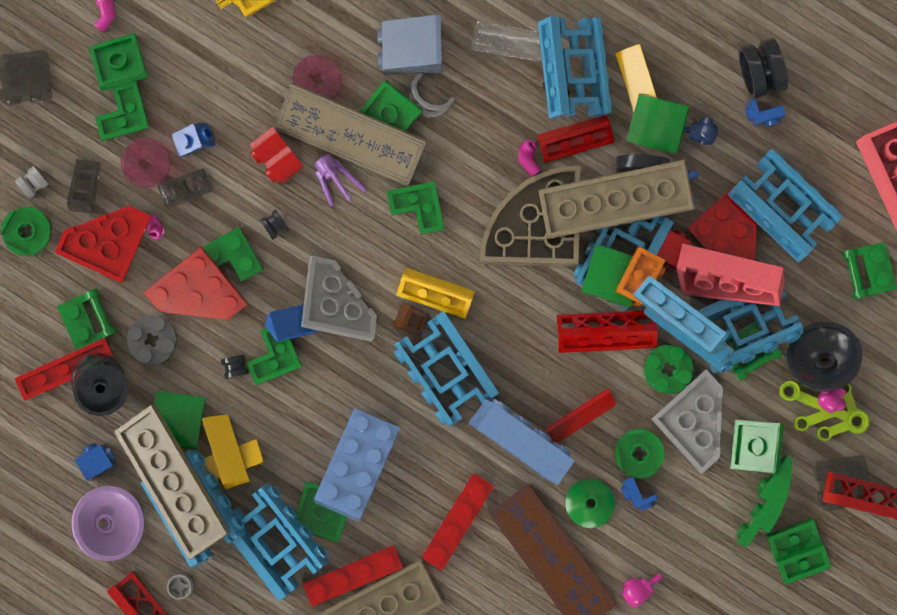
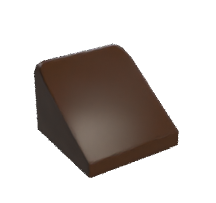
[393,304,430,337]

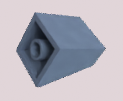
[377,15,442,74]

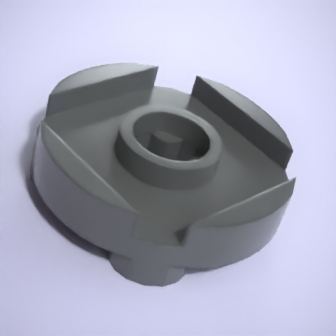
[127,316,177,365]

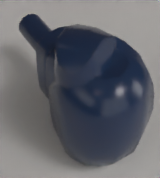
[684,117,718,145]

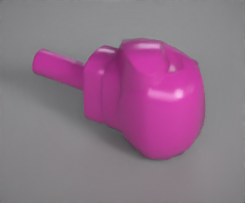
[818,388,846,413]
[622,573,662,607]

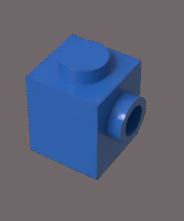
[74,443,116,481]

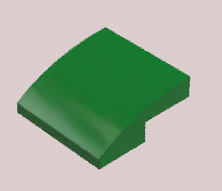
[627,93,690,154]
[581,244,633,308]
[154,391,206,450]
[766,518,831,585]

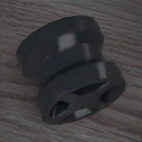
[260,210,289,240]
[221,355,249,379]

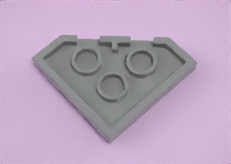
[301,255,377,342]
[651,369,723,474]

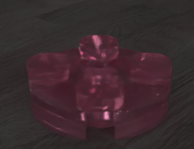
[292,55,341,99]
[121,138,171,188]

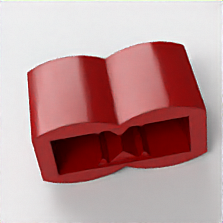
[250,127,304,185]

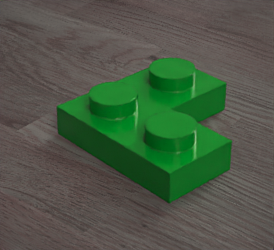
[95,81,150,142]
[387,181,444,235]
[203,227,263,282]
[247,328,302,386]

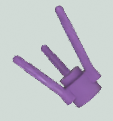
[314,154,367,207]

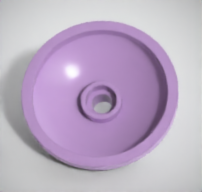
[72,486,144,561]

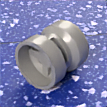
[14,165,49,199]
[167,574,194,600]

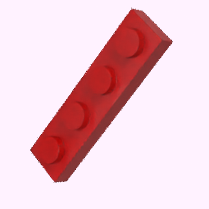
[14,338,115,401]
[421,473,494,570]
[302,545,404,607]

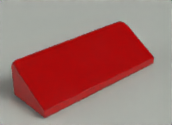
[537,115,615,163]
[545,389,616,443]

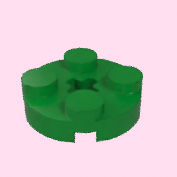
[1,207,52,256]
[643,345,693,395]
[614,429,664,479]

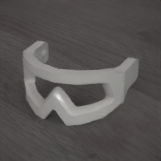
[409,73,455,118]

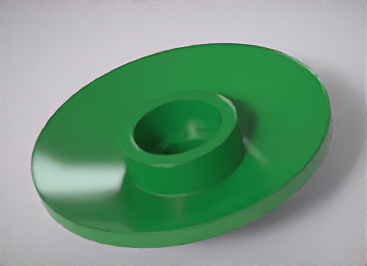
[565,479,615,528]

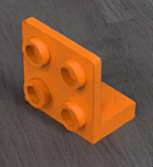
[615,247,666,307]

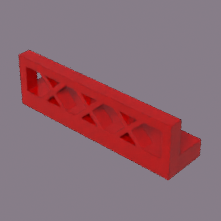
[556,311,658,353]
[822,472,897,520]
[106,571,168,615]

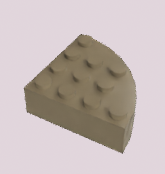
[479,165,581,267]

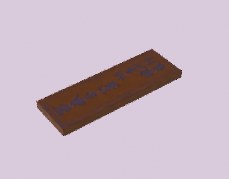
[489,484,617,615]

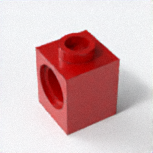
[656,230,691,270]

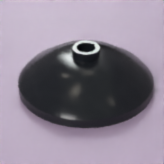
[787,322,862,392]

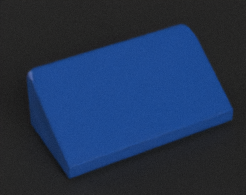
[265,304,319,342]

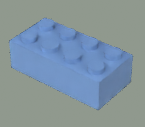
[468,399,575,485]
[314,408,400,522]

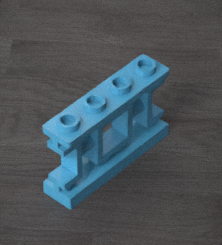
[538,16,612,119]
[727,149,842,263]
[573,216,674,310]
[633,275,734,370]
[698,290,804,373]
[394,311,499,427]
[141,450,246,568]
[233,483,330,601]

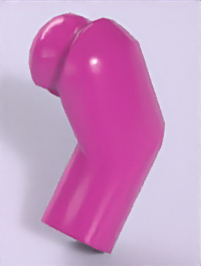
[94,0,116,33]
[518,140,542,177]
[147,214,164,240]

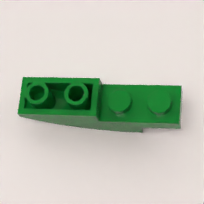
[735,455,792,548]

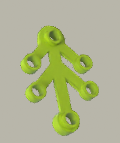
[779,381,870,441]

